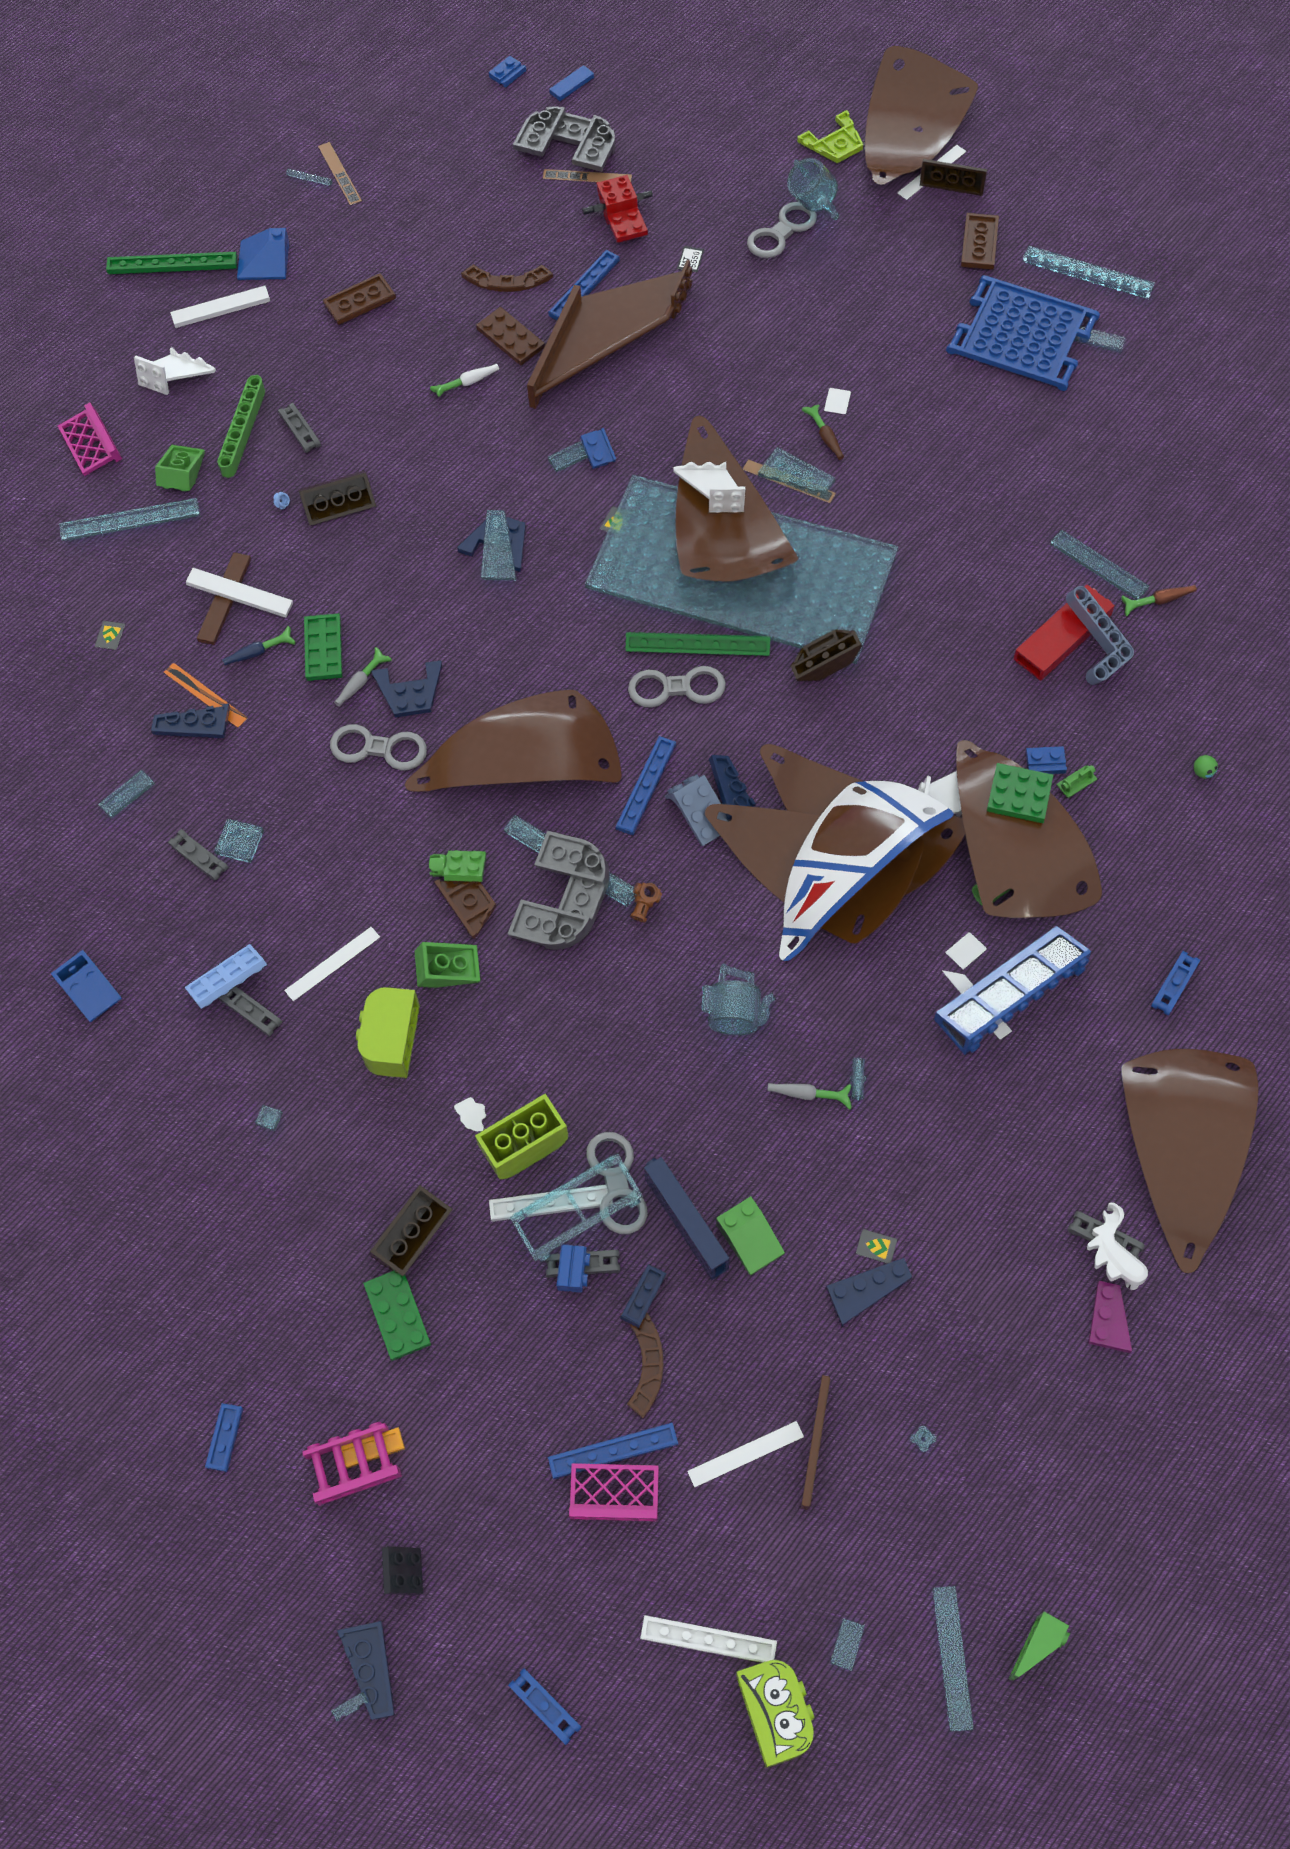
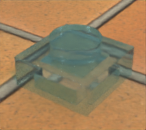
[255,1105,283,1131]

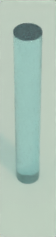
[286,169,332,186]

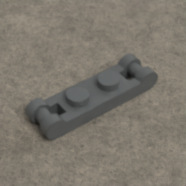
[278,403,321,453]
[167,829,229,881]
[218,986,283,1037]
[1067,1211,1145,1260]
[545,1250,621,1278]

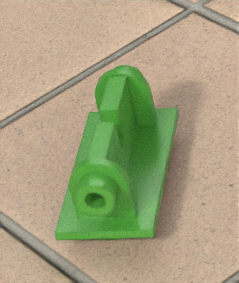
[1056,765,1097,798]

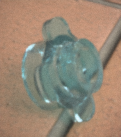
[910,1426,936,1452]

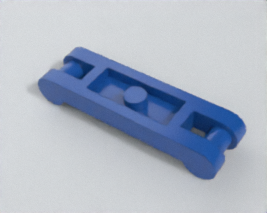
[1151,951,1200,1016]
[508,1668,582,1745]

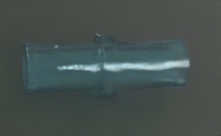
[850,1058,866,1100]

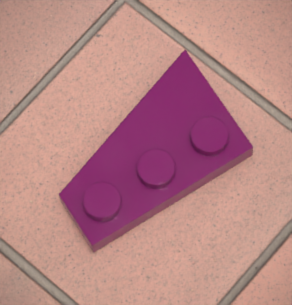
[1088,1281,1132,1353]

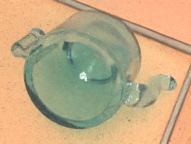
[787,158,839,220]
[701,963,776,1035]

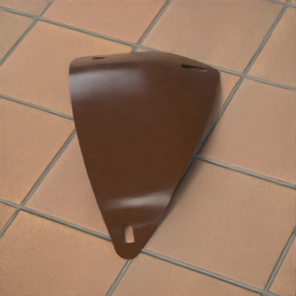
[956,740,1102,918]

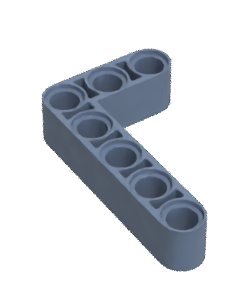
[1066,586,1134,685]

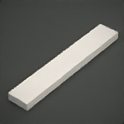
[170,286,270,328]
[186,568,293,618]
[489,1185,613,1221]
[640,1615,777,1663]

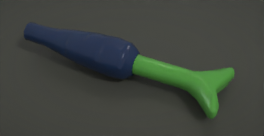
[222,626,295,666]

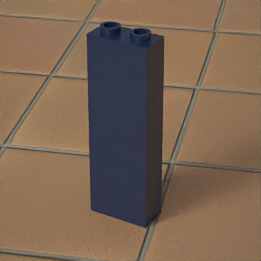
[644,1157,729,1280]

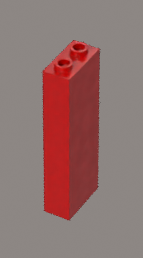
[1013,585,1115,681]

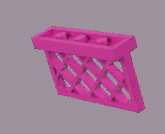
[58,402,122,476]
[569,1464,659,1521]

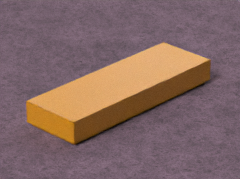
[341,1427,405,1469]

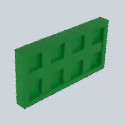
[304,613,343,681]
[363,1271,431,1361]

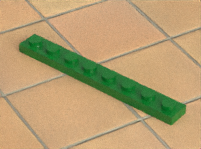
[106,252,237,274]
[626,632,770,656]

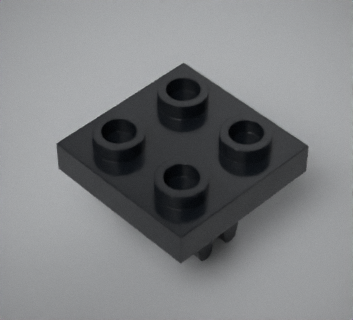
[382,1546,423,1595]

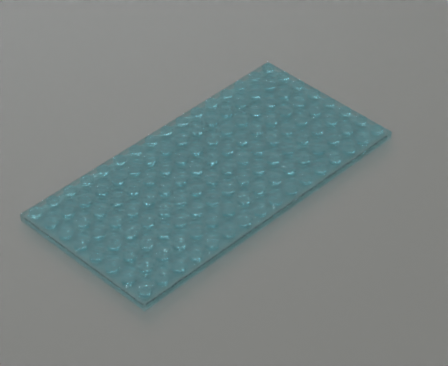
[585,475,898,664]

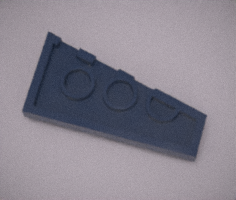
[826,1258,912,1326]

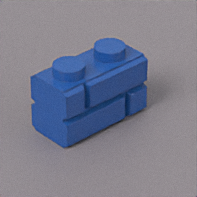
[557,1244,590,1293]

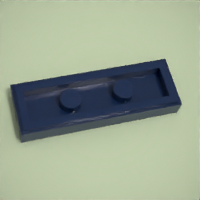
[620,1264,667,1328]

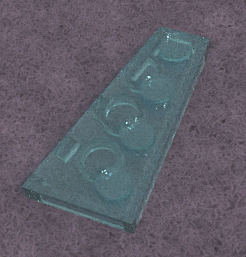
[758,447,835,494]
[481,510,517,581]

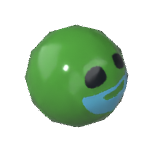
[1194,755,1218,779]

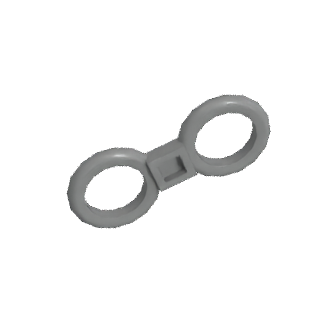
[747,202,817,258]
[628,666,726,708]
[330,724,427,770]
[586,1132,648,1234]

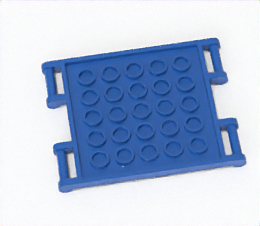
[946,275,1100,391]

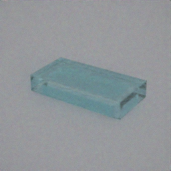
[830,1618,864,1671]

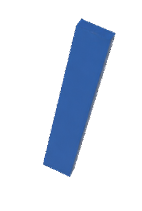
[548,250,620,320]
[616,736,676,835]
[548,1423,678,1480]

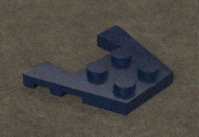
[457,513,526,572]
[372,660,442,718]

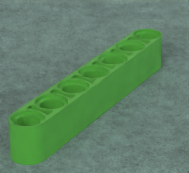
[217,375,265,478]

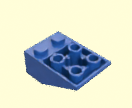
[51,950,122,1023]

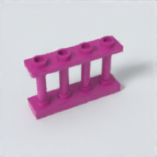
[302,1422,402,1505]

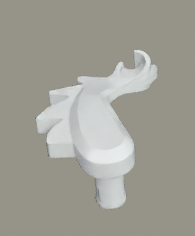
[1087,1203,1148,1290]

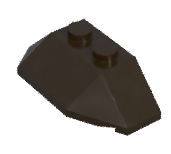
[790,629,862,681]

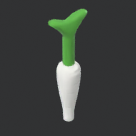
[430,364,499,397]

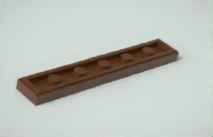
[197,552,251,645]
[801,1375,830,1510]

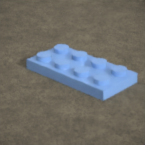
[185,944,267,1009]

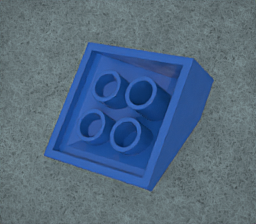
[237,228,289,280]

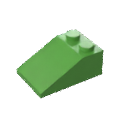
[155,445,205,491]
[415,942,480,988]
[716,1196,785,1276]
[1008,1612,1070,1681]

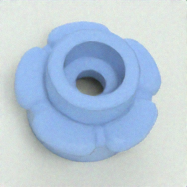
[273,492,290,509]

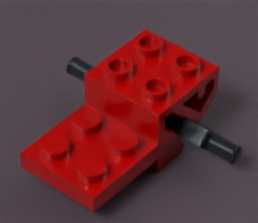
[582,175,653,243]

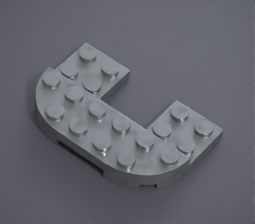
[513,107,615,172]
[508,831,609,950]

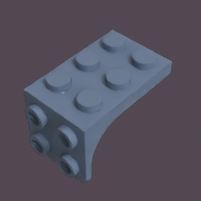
[665,774,730,846]

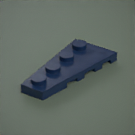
[151,703,230,738]
[709,755,756,820]
[337,1621,395,1720]

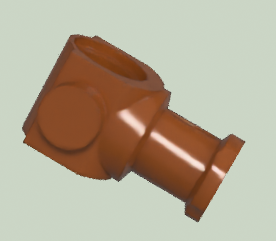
[630,882,662,923]

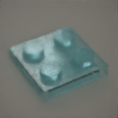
[214,819,264,863]

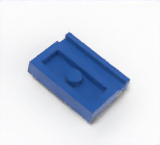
[489,56,526,88]
[580,428,616,469]
[1025,746,1067,774]

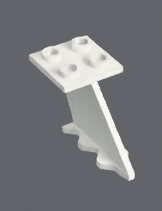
[134,347,216,395]
[674,462,745,513]
[918,771,962,817]

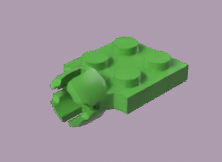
[429,850,486,882]

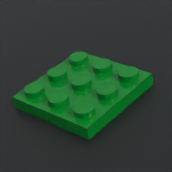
[987,763,1053,823]

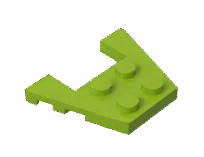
[797,110,863,163]

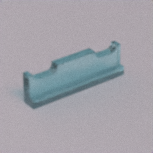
[331,1692,368,1721]

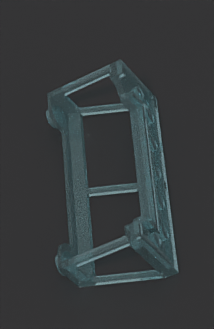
[510,1153,643,1262]

